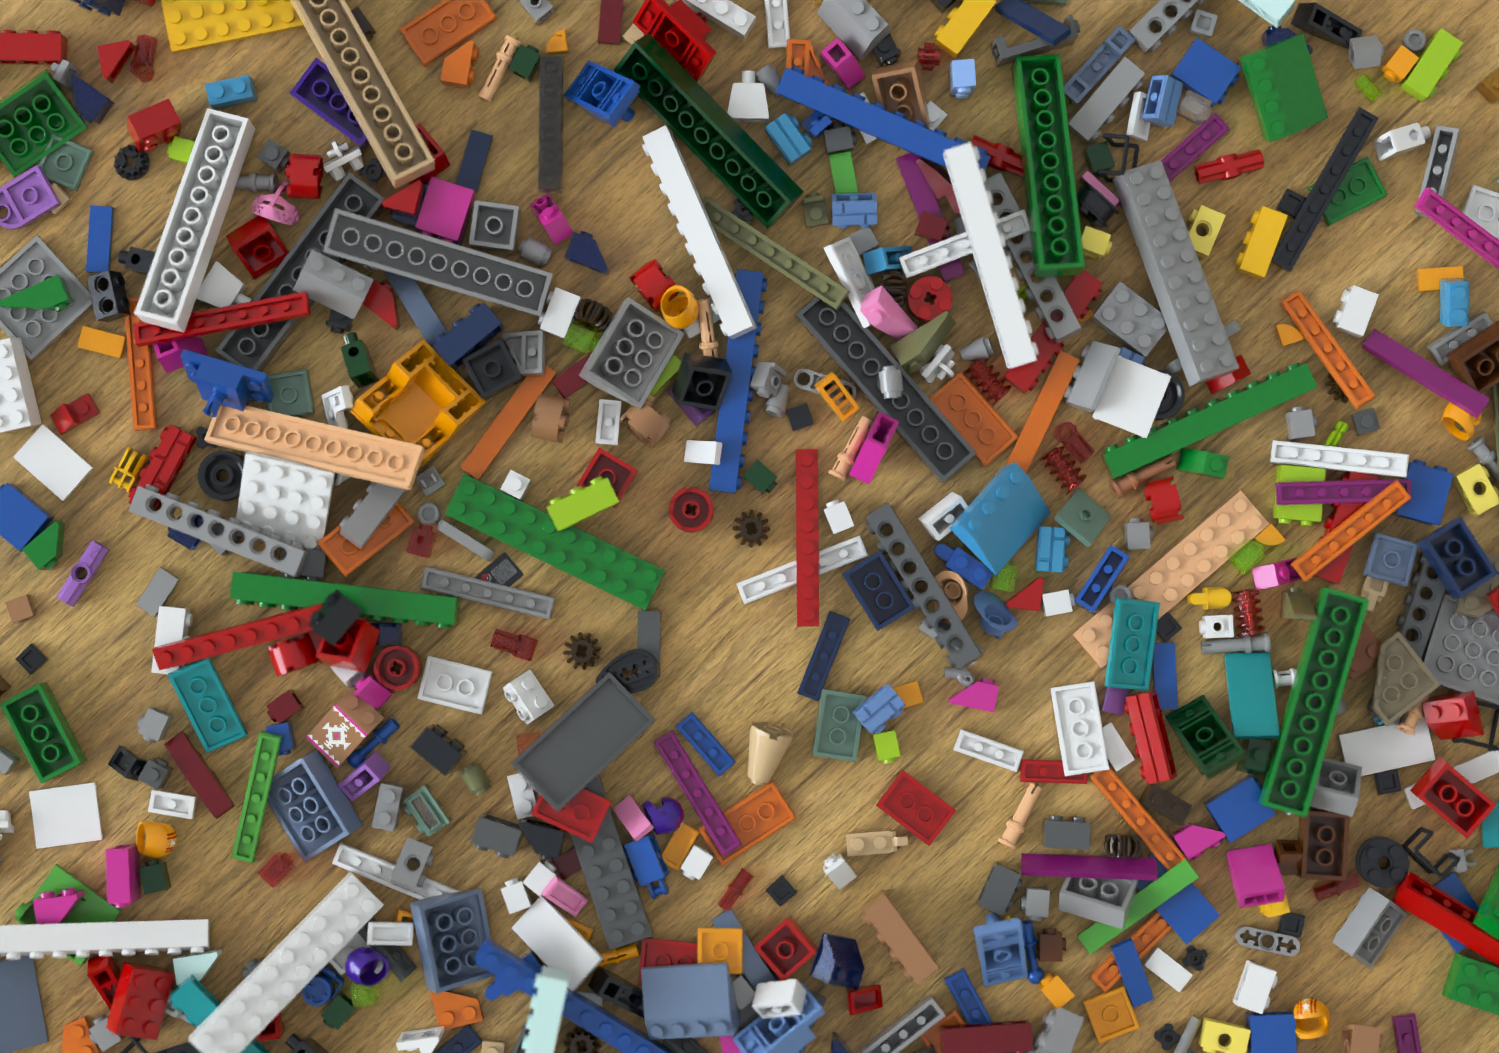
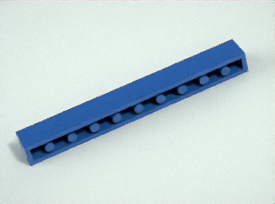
[776,66,991,171]
[709,269,767,494]
[475,937,673,1053]

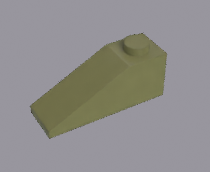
[890,311,956,375]
[1280,588,1317,621]

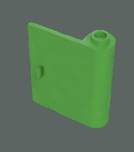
[15,864,122,967]

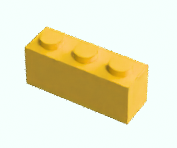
[934,0,997,59]
[1235,206,1288,280]

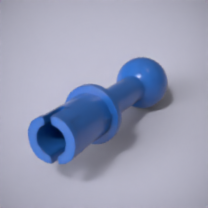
[347,717,400,768]
[1021,920,1045,984]

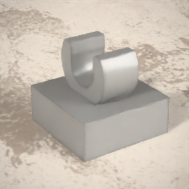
[50,59,81,89]
[415,466,446,497]
[1449,847,1476,873]

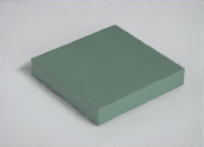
[39,135,95,192]
[267,369,315,417]

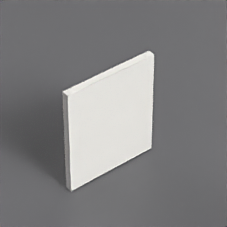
[1092,356,1171,438]
[29,782,103,849]

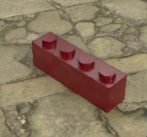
[940,1020,1033,1053]

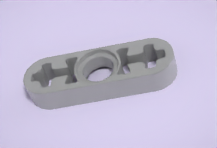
[436,519,496,562]
[1234,925,1300,956]

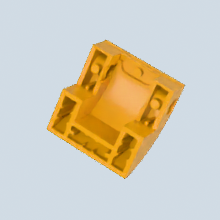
[350,339,486,469]

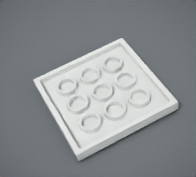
[236,451,335,551]

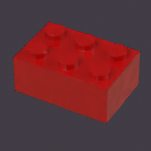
[1410,757,1497,838]
[106,962,175,1040]

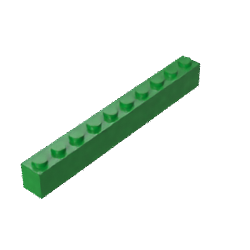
[1101,362,1317,479]

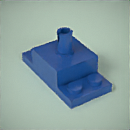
[563,60,640,127]
[180,349,274,417]

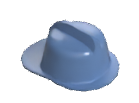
[973,591,1018,639]

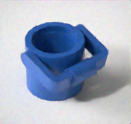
[302,966,345,1006]

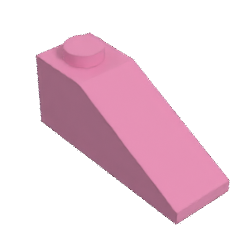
[860,286,918,340]

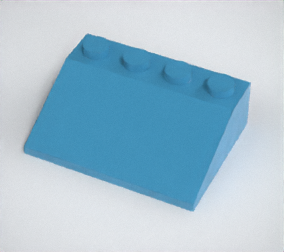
[950,462,1051,575]

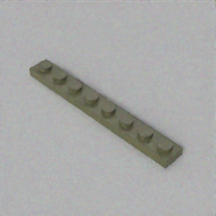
[702,196,850,310]

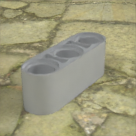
[793,369,856,402]

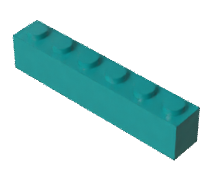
[170,974,270,1053]

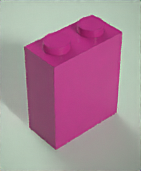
[415,177,476,244]
[849,412,899,484]
[105,844,141,908]
[1226,844,1285,908]

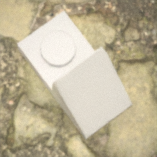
[396,1026,445,1053]

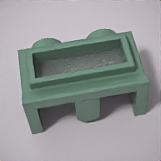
[403,784,452,837]

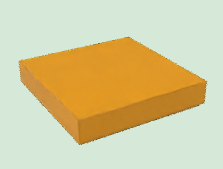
[697,928,743,974]
[1082,985,1140,1044]

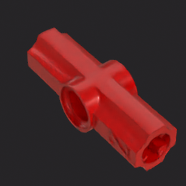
[971,135,1024,179]
[1194,149,1264,185]

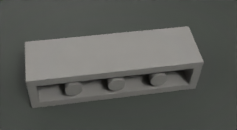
[1068,57,1145,145]
[1415,125,1462,219]
[339,479,415,550]
[860,994,946,1053]

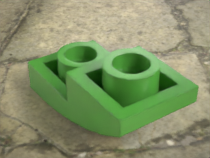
[829,150,859,194]

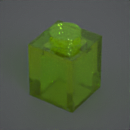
[562,323,598,355]
[1229,539,1265,575]
[989,560,1018,592]
[350,982,379,1008]

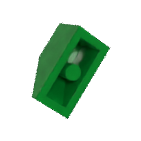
[1177,448,1229,479]
[22,521,65,571]

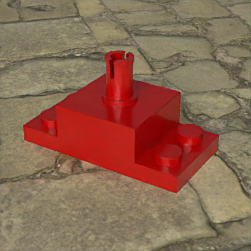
[633,0,717,82]

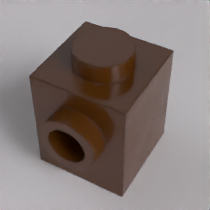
[1274,840,1303,875]
[1037,928,1066,962]

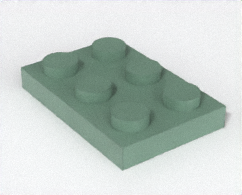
[811,689,866,762]

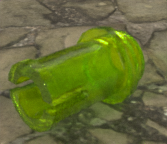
[1354,73,1382,102]

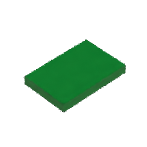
[1308,156,1388,226]

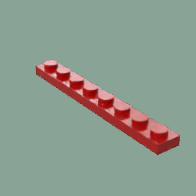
[134,292,311,347]
[796,449,819,627]
[152,602,324,670]

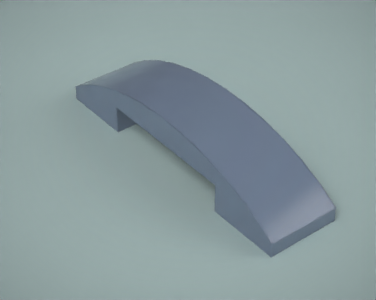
[1064,25,1136,105]
[384,271,448,346]
[712,908,777,990]

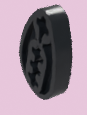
[596,649,659,694]

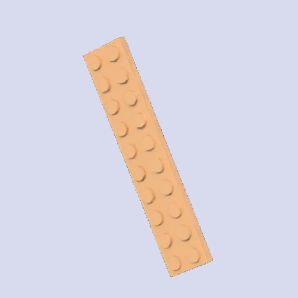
[204,405,425,491]
[1072,490,1269,668]

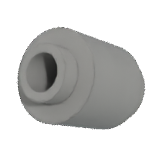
[518,237,553,266]
[879,366,904,399]

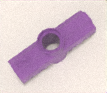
[57,540,110,607]

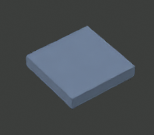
[1363,532,1418,587]

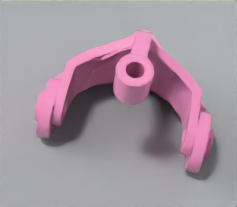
[251,181,300,226]

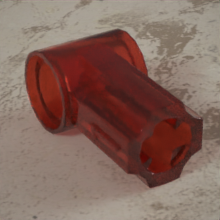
[129,35,158,82]
[1054,422,1095,464]
[490,628,538,661]

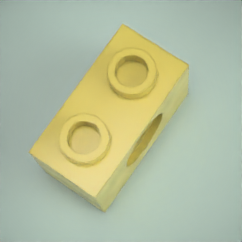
[1188,205,1226,259]
[1081,226,1113,262]
[1452,463,1499,516]
[1197,1017,1251,1053]

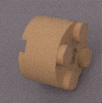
[531,394,571,443]
[619,399,671,448]

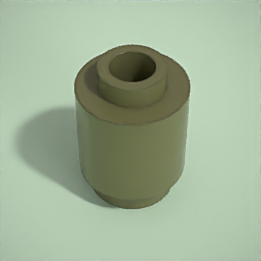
[460,762,491,797]

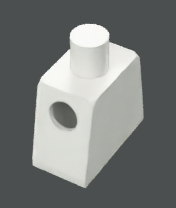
[727,71,769,123]
[1372,123,1431,162]
[196,261,253,308]

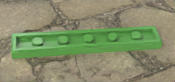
[231,730,283,863]
[1077,858,1199,954]

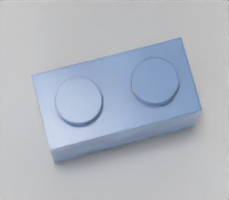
[948,59,976,99]

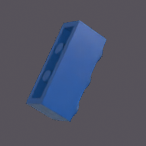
[1075,545,1130,614]

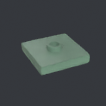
[1054,488,1112,547]

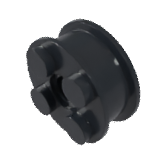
[1076,181,1119,229]
[1154,370,1185,420]
[198,451,245,501]
[1355,836,1409,888]

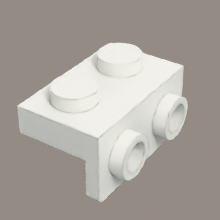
[503,670,555,724]

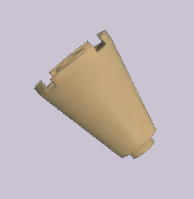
[748,721,794,785]

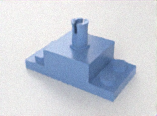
[973,913,1028,987]
[732,982,826,1053]

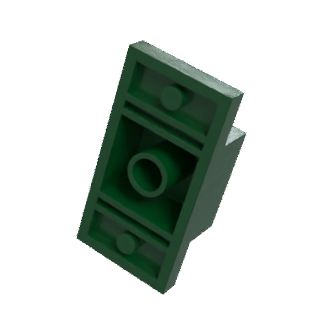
[1165,695,1248,780]

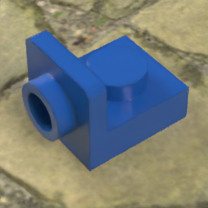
[801,111,832,140]

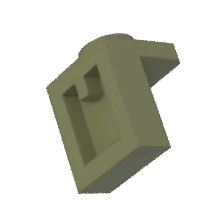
[802,193,829,228]

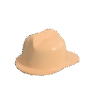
[934,570,968,624]

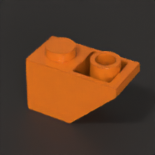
[440,41,479,89]

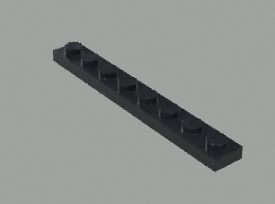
[1271,107,1379,272]

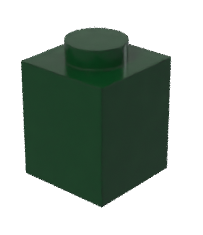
[509,44,542,82]
[1083,141,1115,178]
[743,459,777,495]
[139,859,171,895]
[321,991,358,1030]

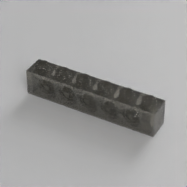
[538,56,564,193]

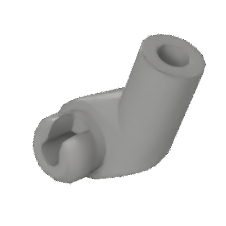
[944,667,975,687]

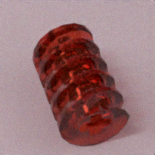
[963,358,1012,406]
[1039,446,1087,495]
[1231,589,1265,636]

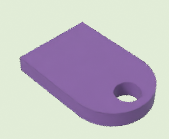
[0,165,61,230]

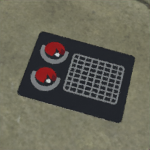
[475,552,523,587]

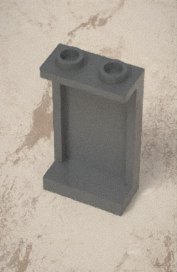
[990,15,1080,67]

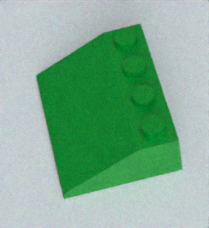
[1239,33,1328,142]
[0,69,88,177]

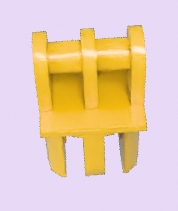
[109,446,148,493]
[1186,587,1232,610]

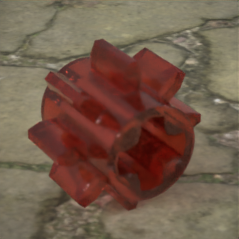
[917,42,941,71]

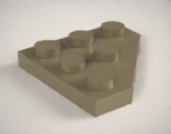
[1455,553,1499,619]
[1372,631,1440,726]

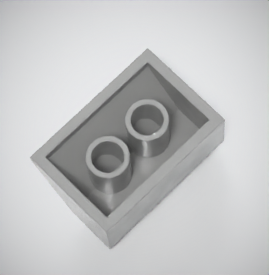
[816,0,893,61]
[293,250,374,320]
[1063,341,1121,414]
[1059,877,1138,929]
[1332,887,1408,969]

